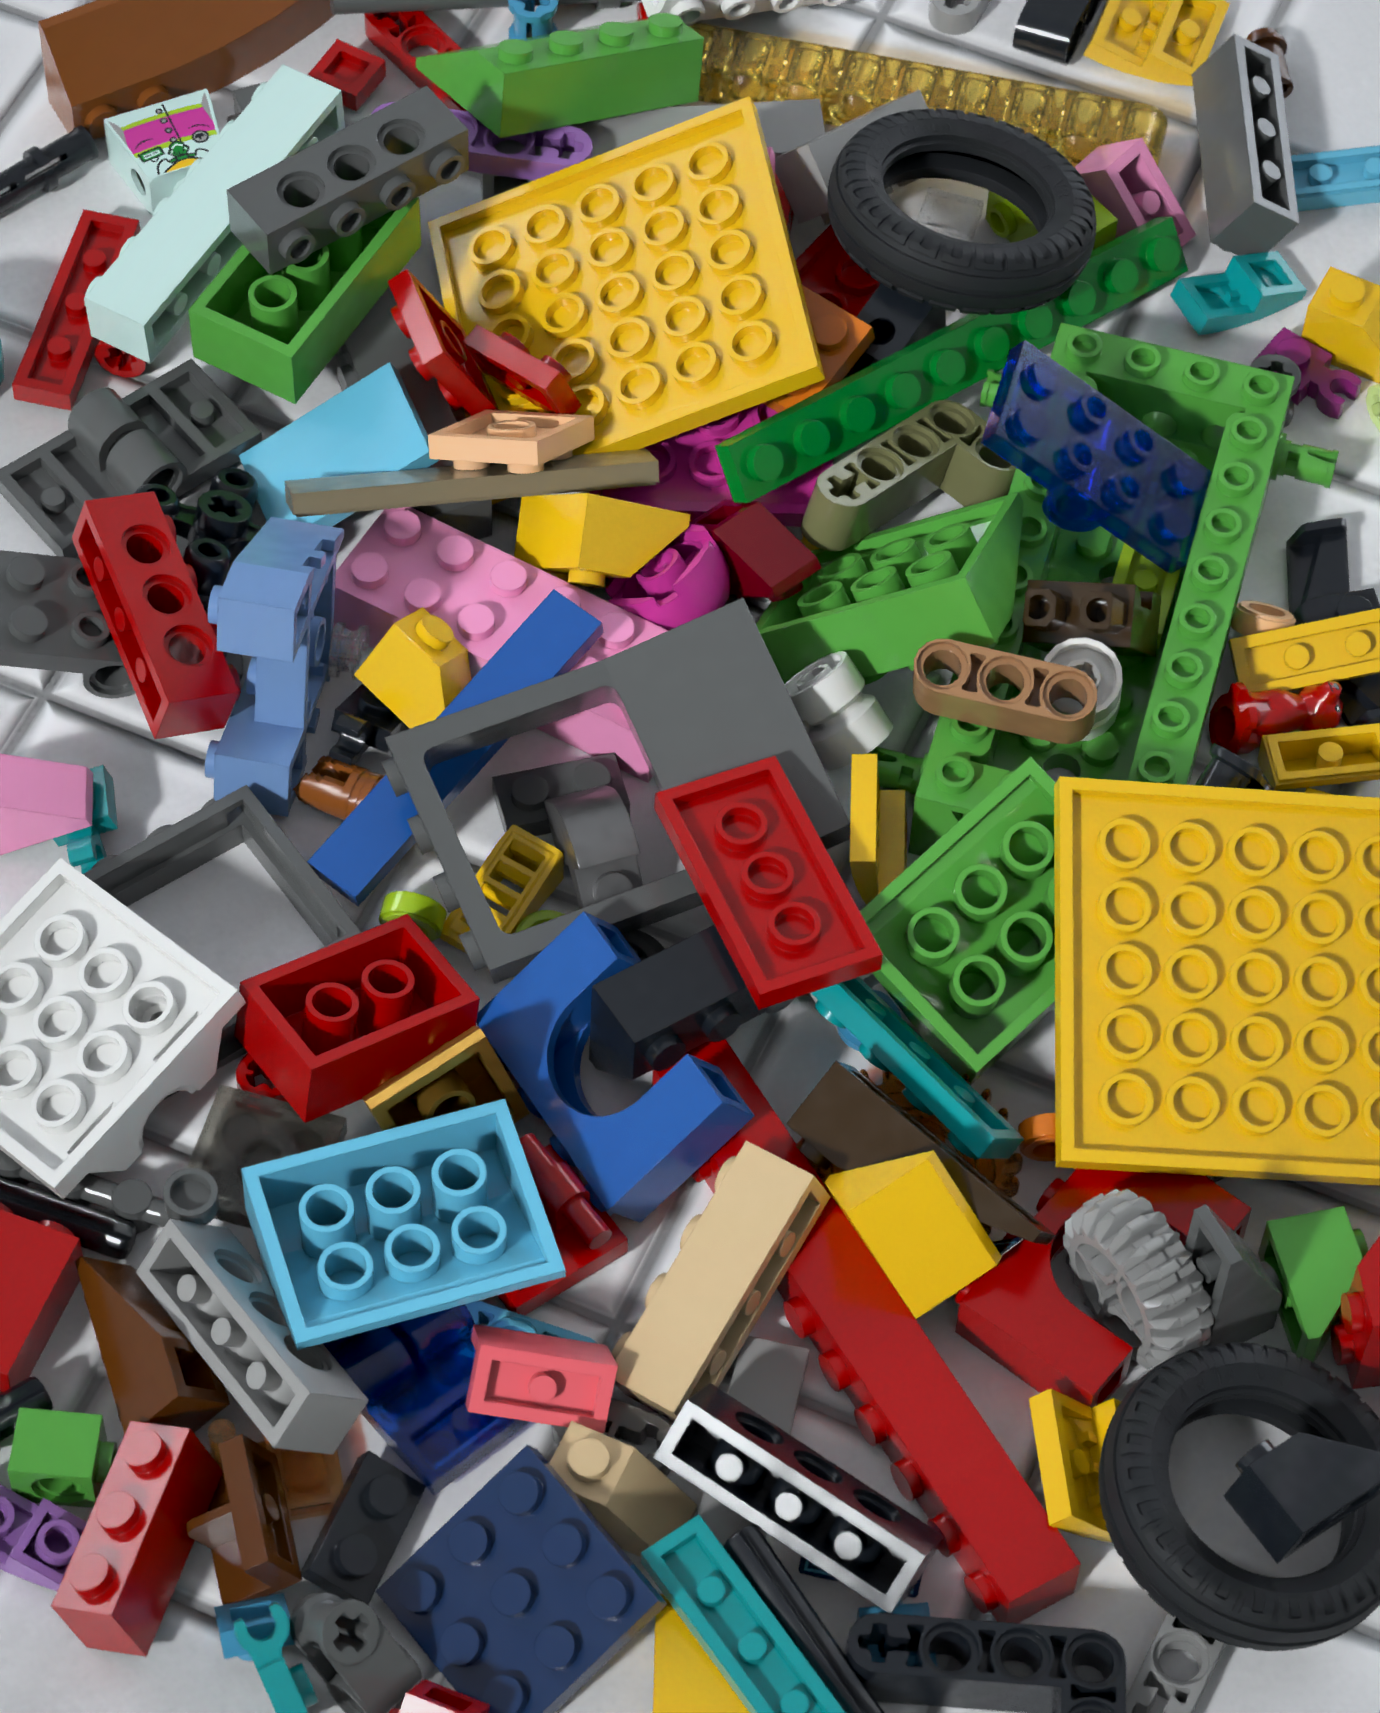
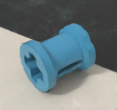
[508,0,558,39]

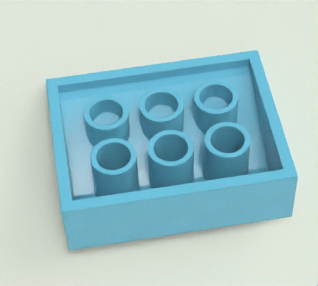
[241,1099,566,1350]

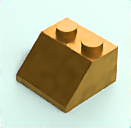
[362,1026,530,1131]

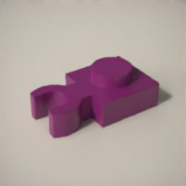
[1252,327,1362,419]

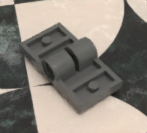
[0,358,262,558]
[0,550,243,699]

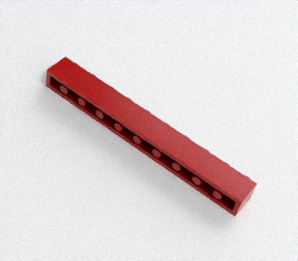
[652,1039,1081,1623]

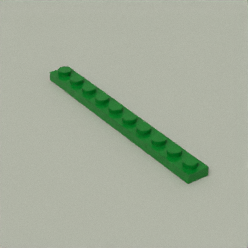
[715,216,1189,503]

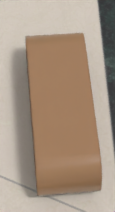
[913,639,1097,744]

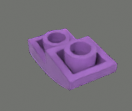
[0,1484,87,1591]

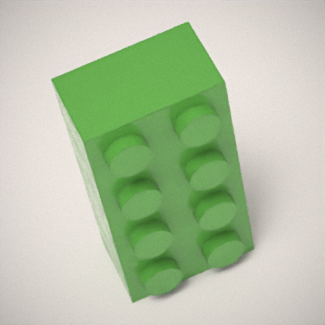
[188,197,421,404]

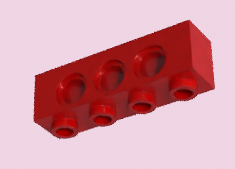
[72,491,241,739]

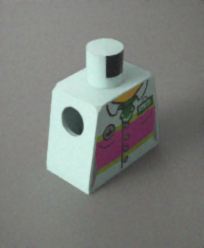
[104,88,220,215]

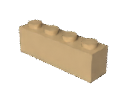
[611,1141,830,1421]

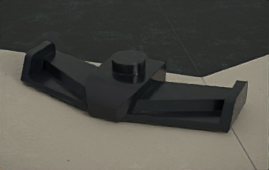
[1286,518,1380,726]

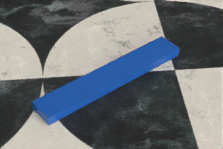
[307,589,604,907]

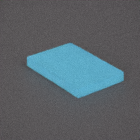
[239,362,439,527]

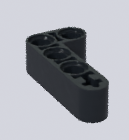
[844,1613,1126,1713]

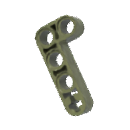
[801,400,1021,551]

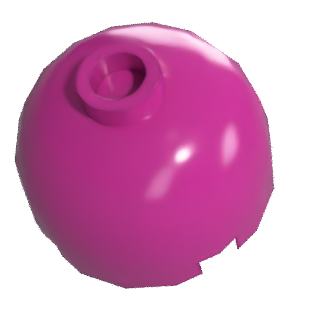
[605,524,731,631]

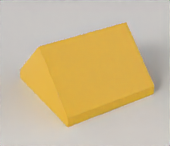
[824,1150,1002,1319]

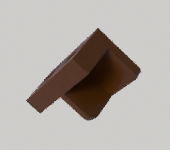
[186,1434,303,1605]

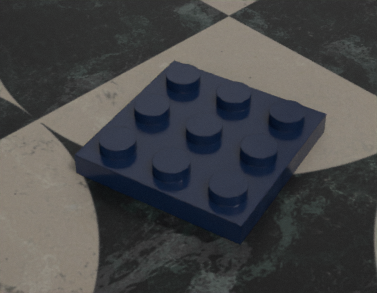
[375,1445,668,1713]

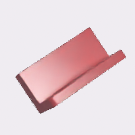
[465,1324,618,1433]

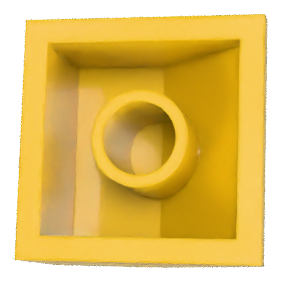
[514,493,691,588]

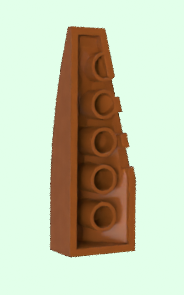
[38,0,334,140]

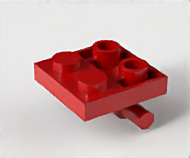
[497,1133,628,1316]

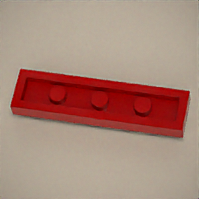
[12,209,141,411]

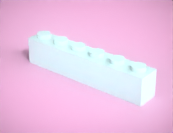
[84,64,345,364]

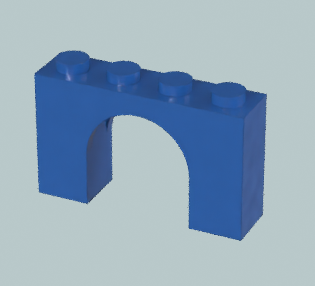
[476,911,755,1223]

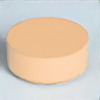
[1231,600,1296,636]

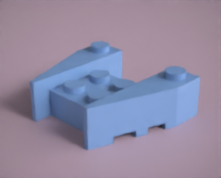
[205,517,344,817]

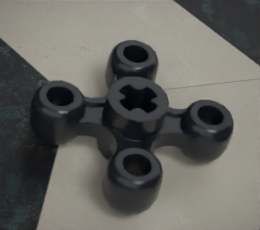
[134,468,262,596]

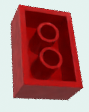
[235,914,480,1123]

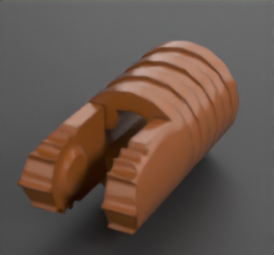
[293,755,385,820]

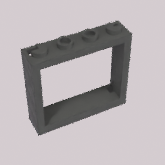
[83,785,361,1101]

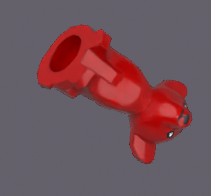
[1209,681,1343,755]

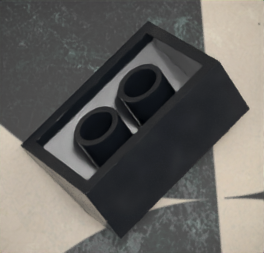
[589,925,795,1080]

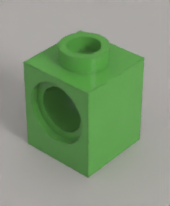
[7,1407,117,1508]

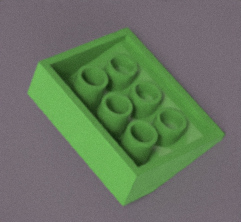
[416,13,704,138]
[756,492,1024,685]
[860,756,1056,1086]

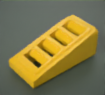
[440,825,564,954]

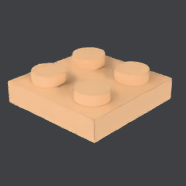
[428,409,595,474]

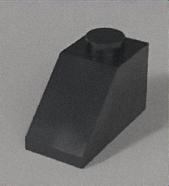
[1223,1432,1380,1564]

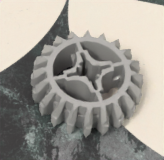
[1063,1189,1214,1370]

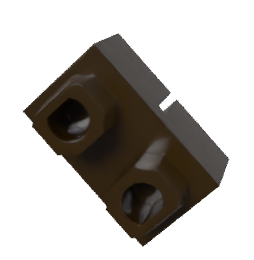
[1022,580,1162,657]

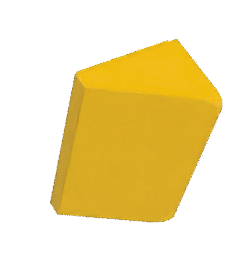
[1257,723,1380,791]

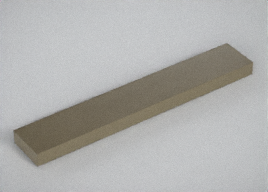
[284,449,659,517]

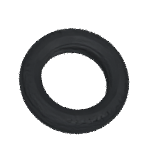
[827,108,1096,315]
[1099,1342,1380,1651]

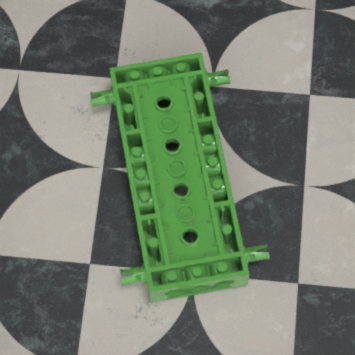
[868,323,1339,856]

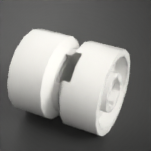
[1044,637,1123,741]
[784,651,893,771]

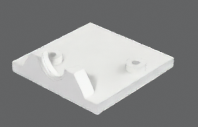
[0,857,246,1200]

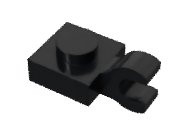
[328,684,410,766]

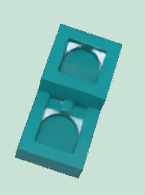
[1170,251,1307,336]

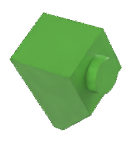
[1258,1206,1368,1363]

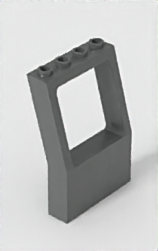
[381,598,850,984]

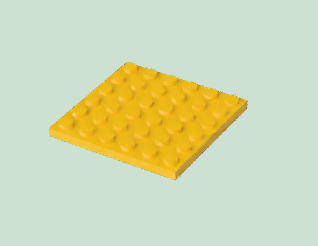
[428,96,825,505]
[1054,776,1380,1186]

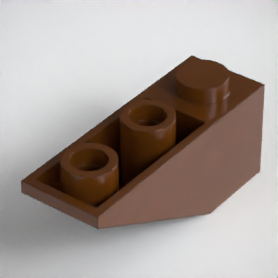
[74,1256,230,1434]

